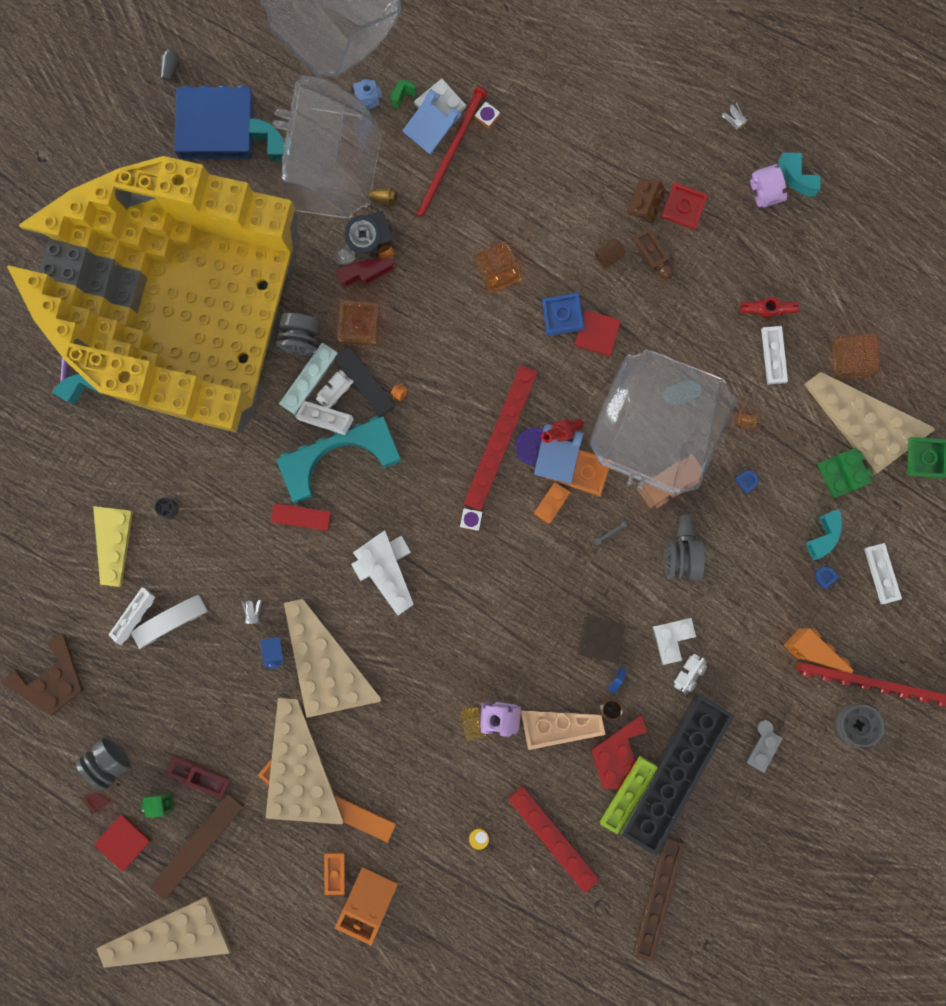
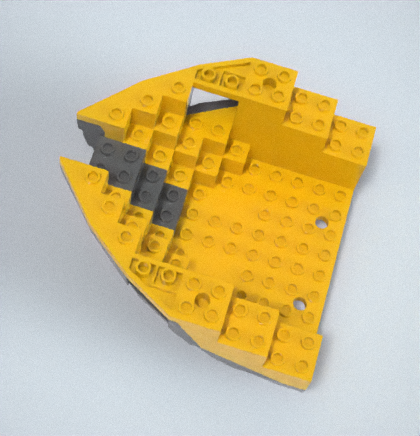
[7,156,298,433]

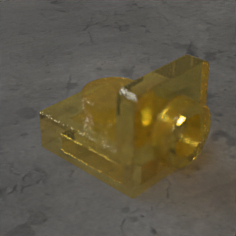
[460,707,486,741]

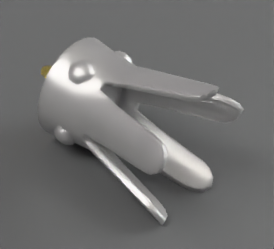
[722,102,748,130]
[242,600,262,629]

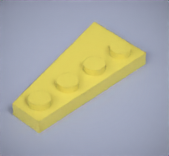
[93,506,133,587]

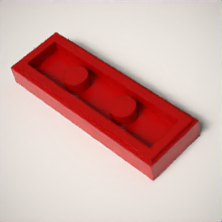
[271,503,331,531]

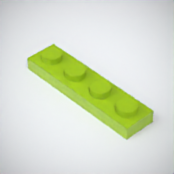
[600,756,658,834]

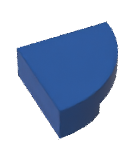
[609,667,627,694]

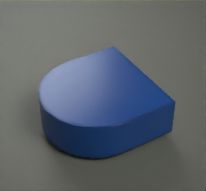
[734,471,758,494]
[815,567,840,590]

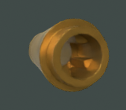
[369,188,398,206]

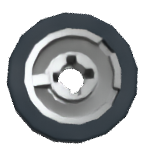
[344,215,381,254]

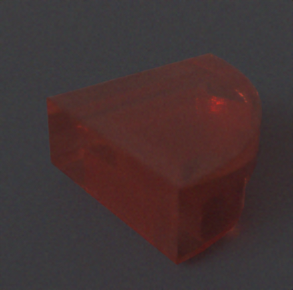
[82,793,111,814]

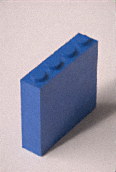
[174,86,254,159]

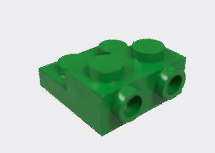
[907,437,946,479]
[817,448,873,499]

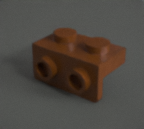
[627,178,666,223]

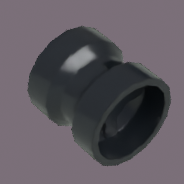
[154,498,178,518]

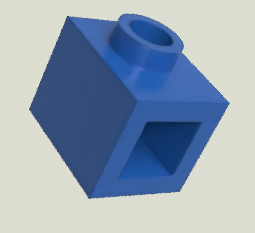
[260,637,284,669]

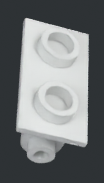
[316,370,354,409]
[674,654,707,695]

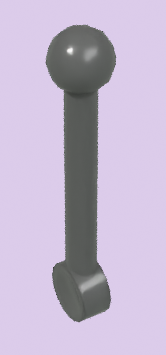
[594,520,629,546]

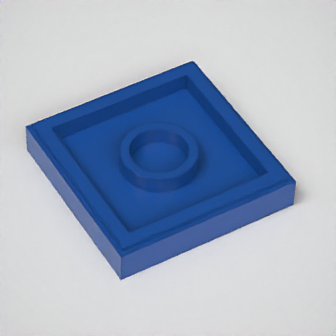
[542,292,585,336]

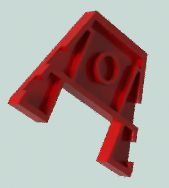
[591,715,647,789]

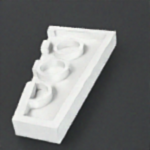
[353,530,414,615]

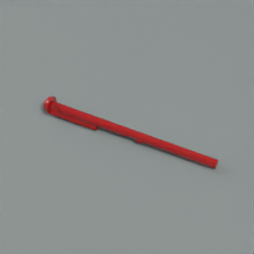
[416,86,487,217]

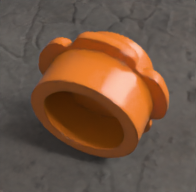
[377,245,395,259]
[391,383,408,401]

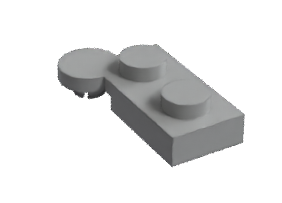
[745,720,783,773]

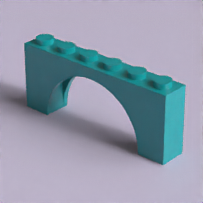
[276,416,402,504]

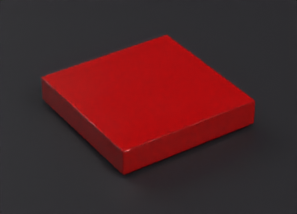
[660,182,708,230]
[574,310,621,357]
[94,814,151,872]

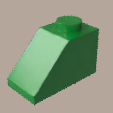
[141,791,174,818]

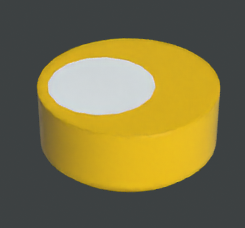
[469,828,489,850]

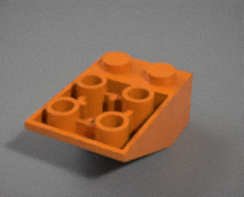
[783,628,854,673]
[335,867,398,945]

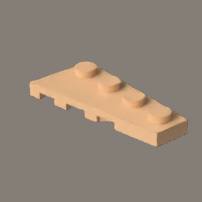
[521,710,605,750]

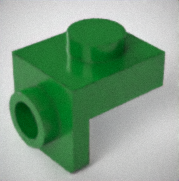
[389,79,417,109]

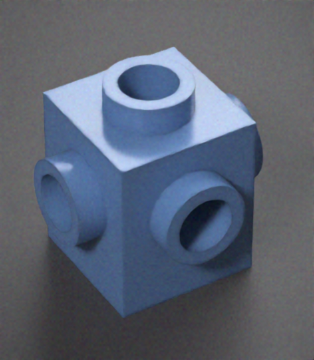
[353,79,382,109]

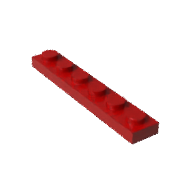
[508,786,600,893]

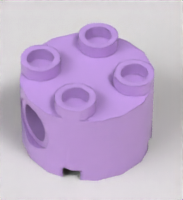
[750,164,787,208]
[480,702,521,737]

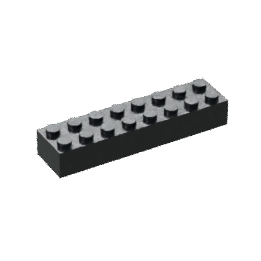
[619,694,735,856]

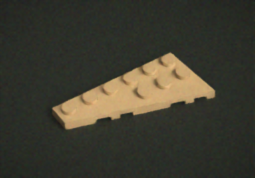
[97,896,231,968]

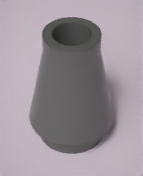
[160,51,180,81]
[677,515,696,544]

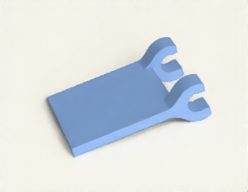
[403,89,462,155]
[534,424,583,484]

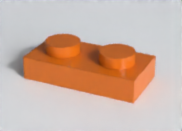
[534,482,571,524]
[324,852,345,895]

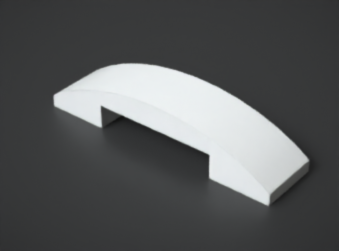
[131,595,208,649]

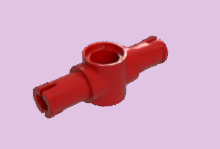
[740,297,799,318]
[541,418,584,443]

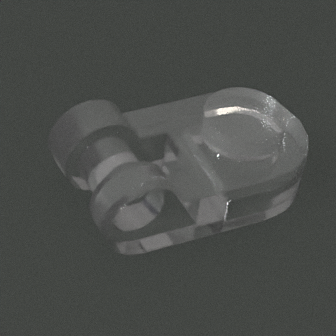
[331,244,356,265]

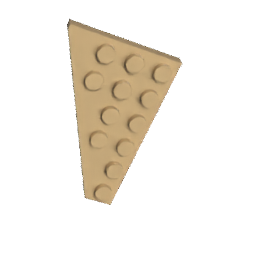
[804,372,935,474]
[284,599,381,718]
[266,698,344,824]

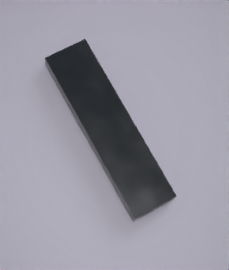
[334,347,395,418]

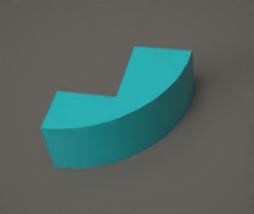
[249,118,289,162]
[778,152,820,197]
[51,374,102,405]
[806,509,842,560]

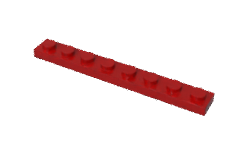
[463,365,538,511]
[796,663,946,707]

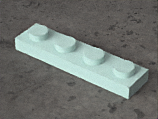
[279,343,339,415]

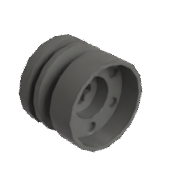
[276,313,320,356]
[663,539,705,581]
[834,704,885,747]
[76,737,131,792]

